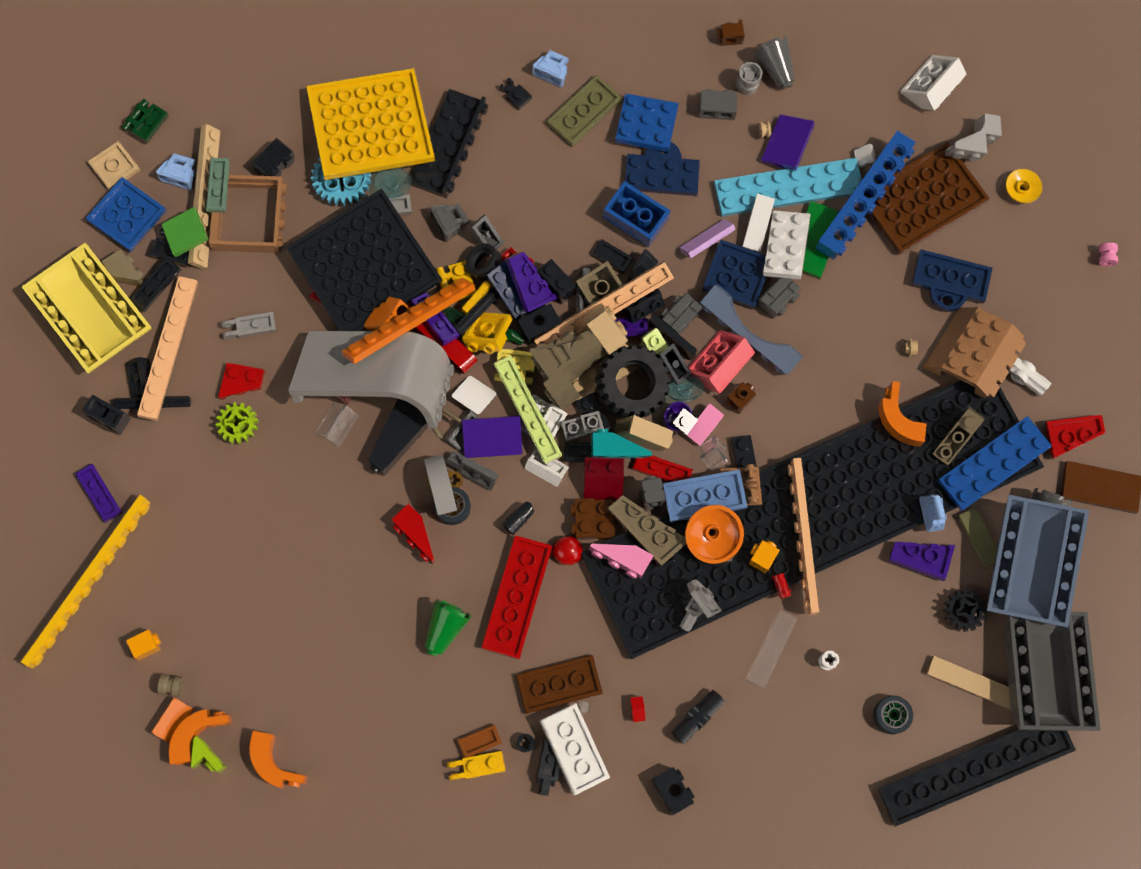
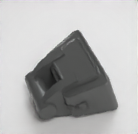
[430,203,469,242]

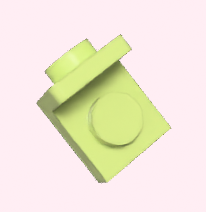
[639,328,666,351]

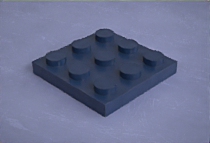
[702,239,766,309]

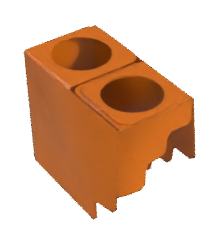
[364,297,410,331]

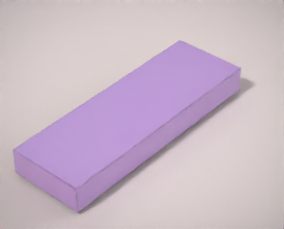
[680,219,735,258]

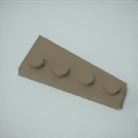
[608,495,686,567]

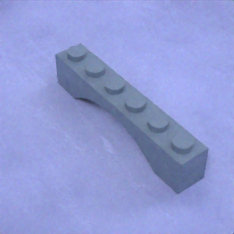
[700,284,804,375]

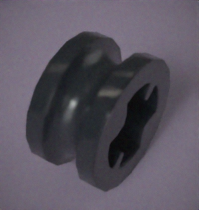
[517,734,535,753]

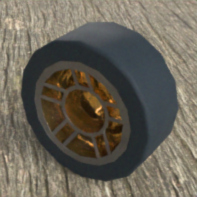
[434,487,471,525]

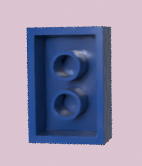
[603,181,671,247]

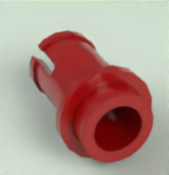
[772,573,792,599]

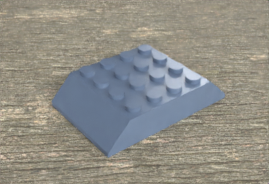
[987,495,1089,628]

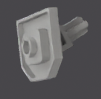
[680,579,722,631]

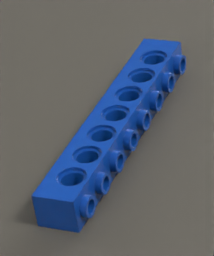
[816,130,916,260]

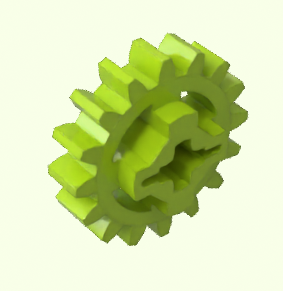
[216,402,259,445]

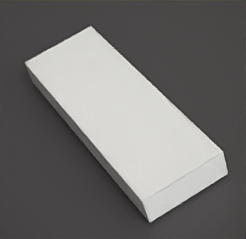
[742,194,775,253]

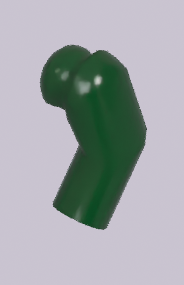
[505,329,525,345]

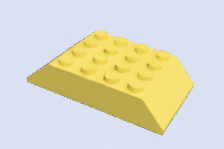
[22,243,152,374]

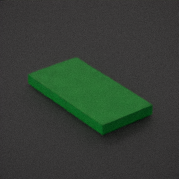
[802,201,840,279]

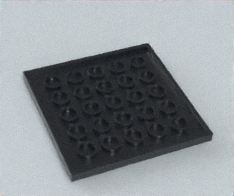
[286,188,442,331]

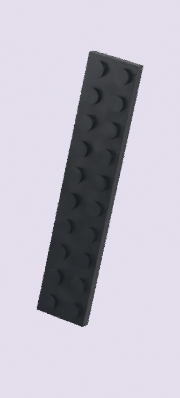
[877,729,1076,827]

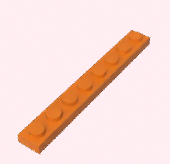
[342,278,475,364]

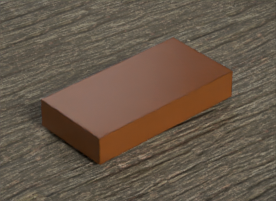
[457,724,502,758]

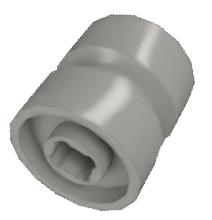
[736,62,762,95]

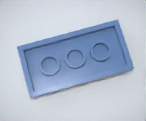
[663,469,747,523]

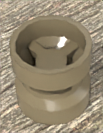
[158,674,183,697]

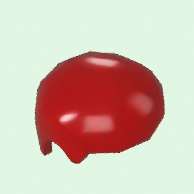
[552,536,583,566]

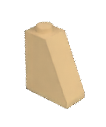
[613,415,673,451]

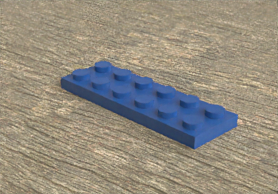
[938,416,1052,512]

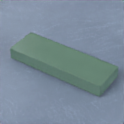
[206,158,230,213]

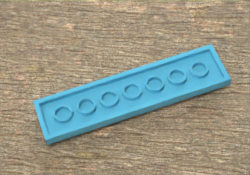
[714,158,862,217]

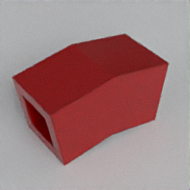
[630,696,646,722]

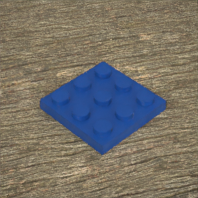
[615,93,679,152]
[86,177,167,252]

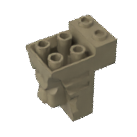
[529,329,608,410]

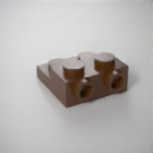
[571,498,615,540]

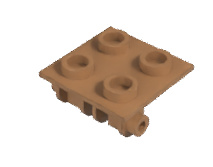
[720,464,762,506]

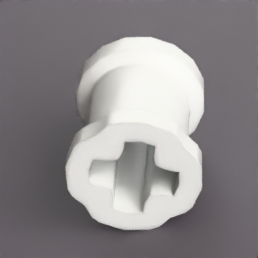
[818,651,839,671]

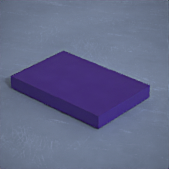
[761,114,815,170]
[462,416,522,458]

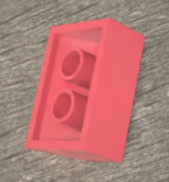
[688,330,755,394]

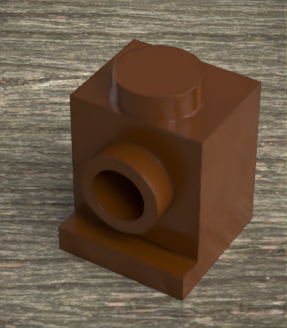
[717,19,745,46]
[725,381,756,414]

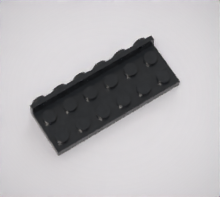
[409,89,488,199]

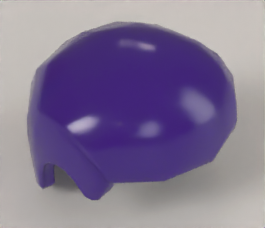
[663,401,692,433]

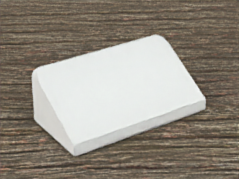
[525,449,569,487]

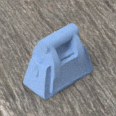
[532,50,569,87]
[156,153,195,190]
[919,494,947,532]

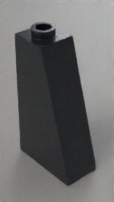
[368,399,428,476]

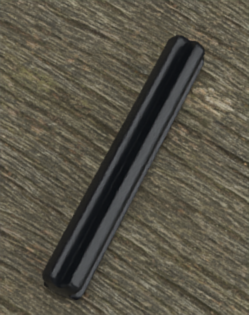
[454,287,499,335]
[113,396,191,409]

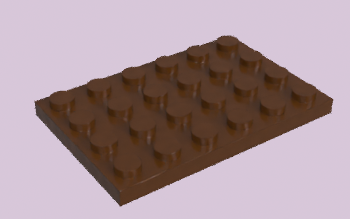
[864,141,990,255]

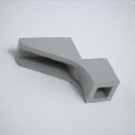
[945,113,1002,161]

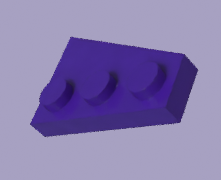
[505,252,558,312]
[888,542,955,582]

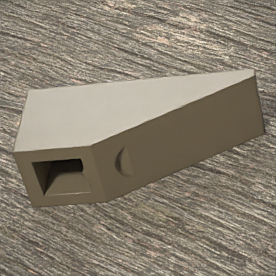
[933,406,985,465]

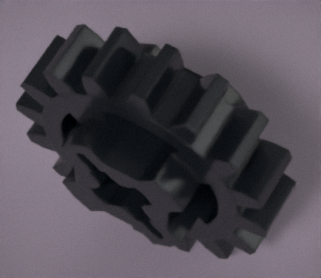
[943,589,987,632]

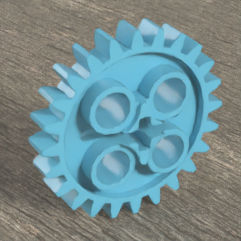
[311,157,372,206]

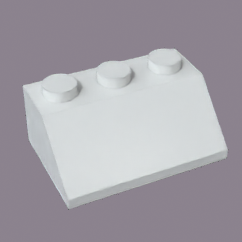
[900,55,966,111]

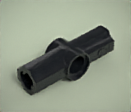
[671,690,725,744]

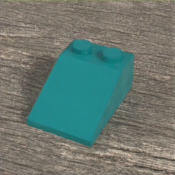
[591,429,652,458]

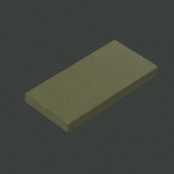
[546,75,622,147]

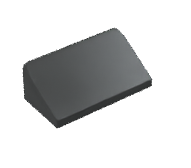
[443,409,479,452]

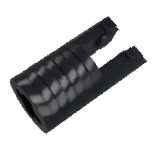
[501,502,535,536]

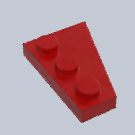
[1044,415,1106,460]

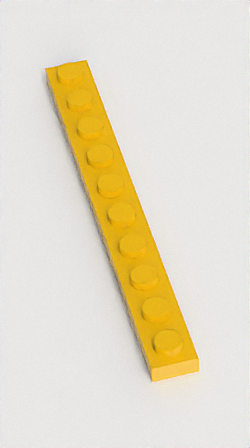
[21,495,150,668]

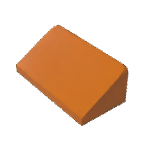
[152,697,194,743]

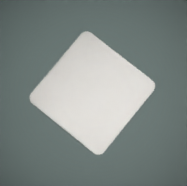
[452,376,496,414]

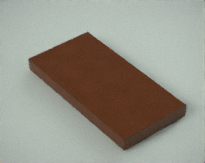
[1061,461,1141,514]
[516,655,603,714]

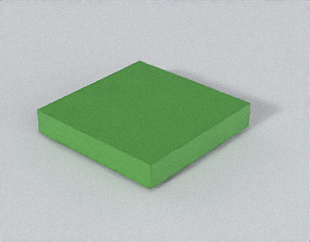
[162,207,209,257]

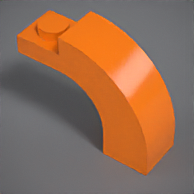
[879,381,926,447]
[169,709,232,765]
[250,731,307,789]

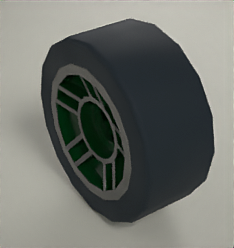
[873,695,913,735]

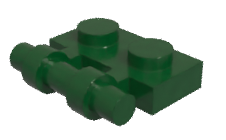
[122,99,169,144]

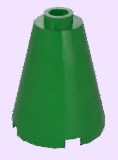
[424,599,472,657]

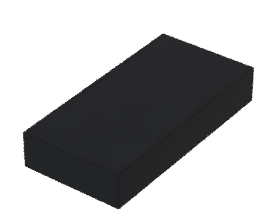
[592,239,633,274]

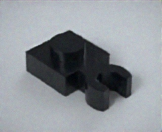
[500,78,532,110]

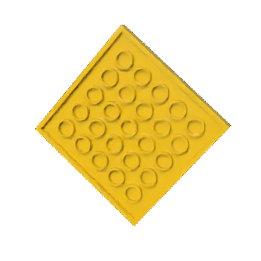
[306,68,435,180]

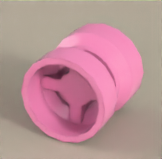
[1099,243,1118,267]

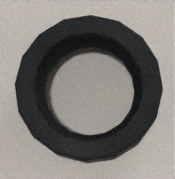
[465,243,503,281]

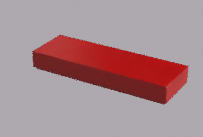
[632,456,693,482]

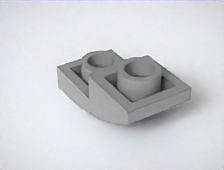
[561,411,604,441]

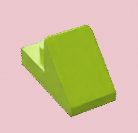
[191,736,227,773]

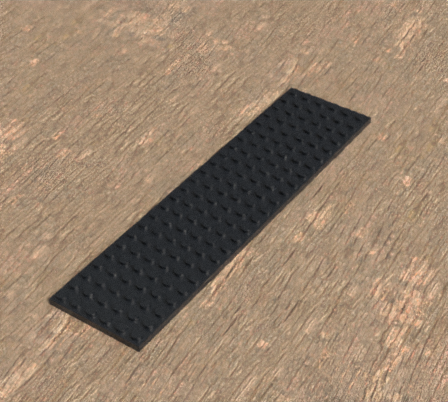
[581,380,1044,660]

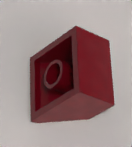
[584,457,624,501]

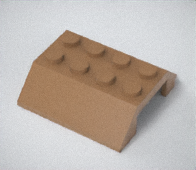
[923,307,1026,398]

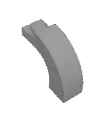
[424,455,457,515]

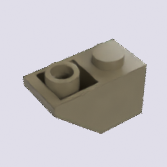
[102,249,144,286]

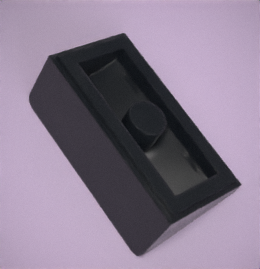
[125,357,151,397]

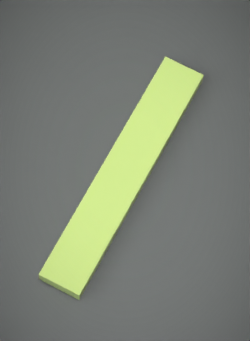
[494,355,562,464]

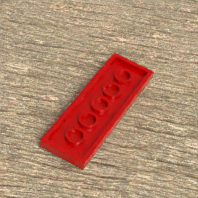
[482,535,553,660]

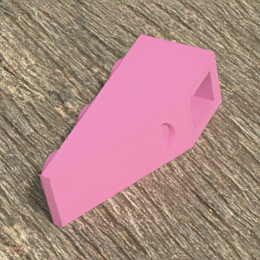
[589,544,653,579]

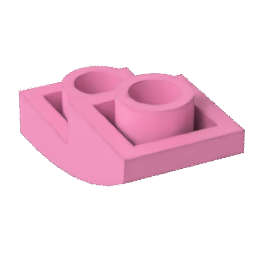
[687,403,724,446]

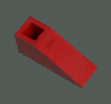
[391,503,435,564]

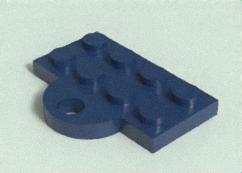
[625,142,700,196]
[912,249,992,312]

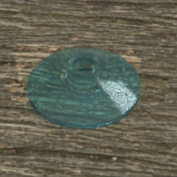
[374,168,411,198]
[668,376,704,402]

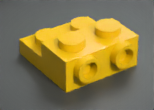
[462,312,512,354]

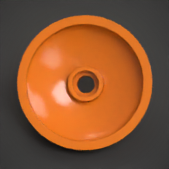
[685,505,744,564]

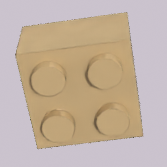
[584,303,628,355]

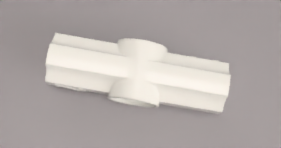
[1006,358,1052,397]

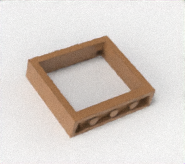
[209,175,287,253]

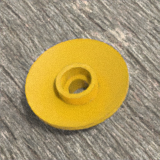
[1006,169,1042,203]

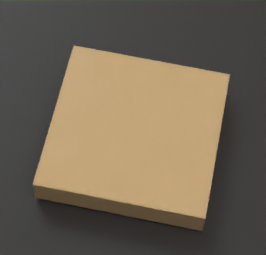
[88,141,141,191]

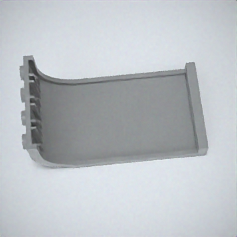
[288,331,454,429]

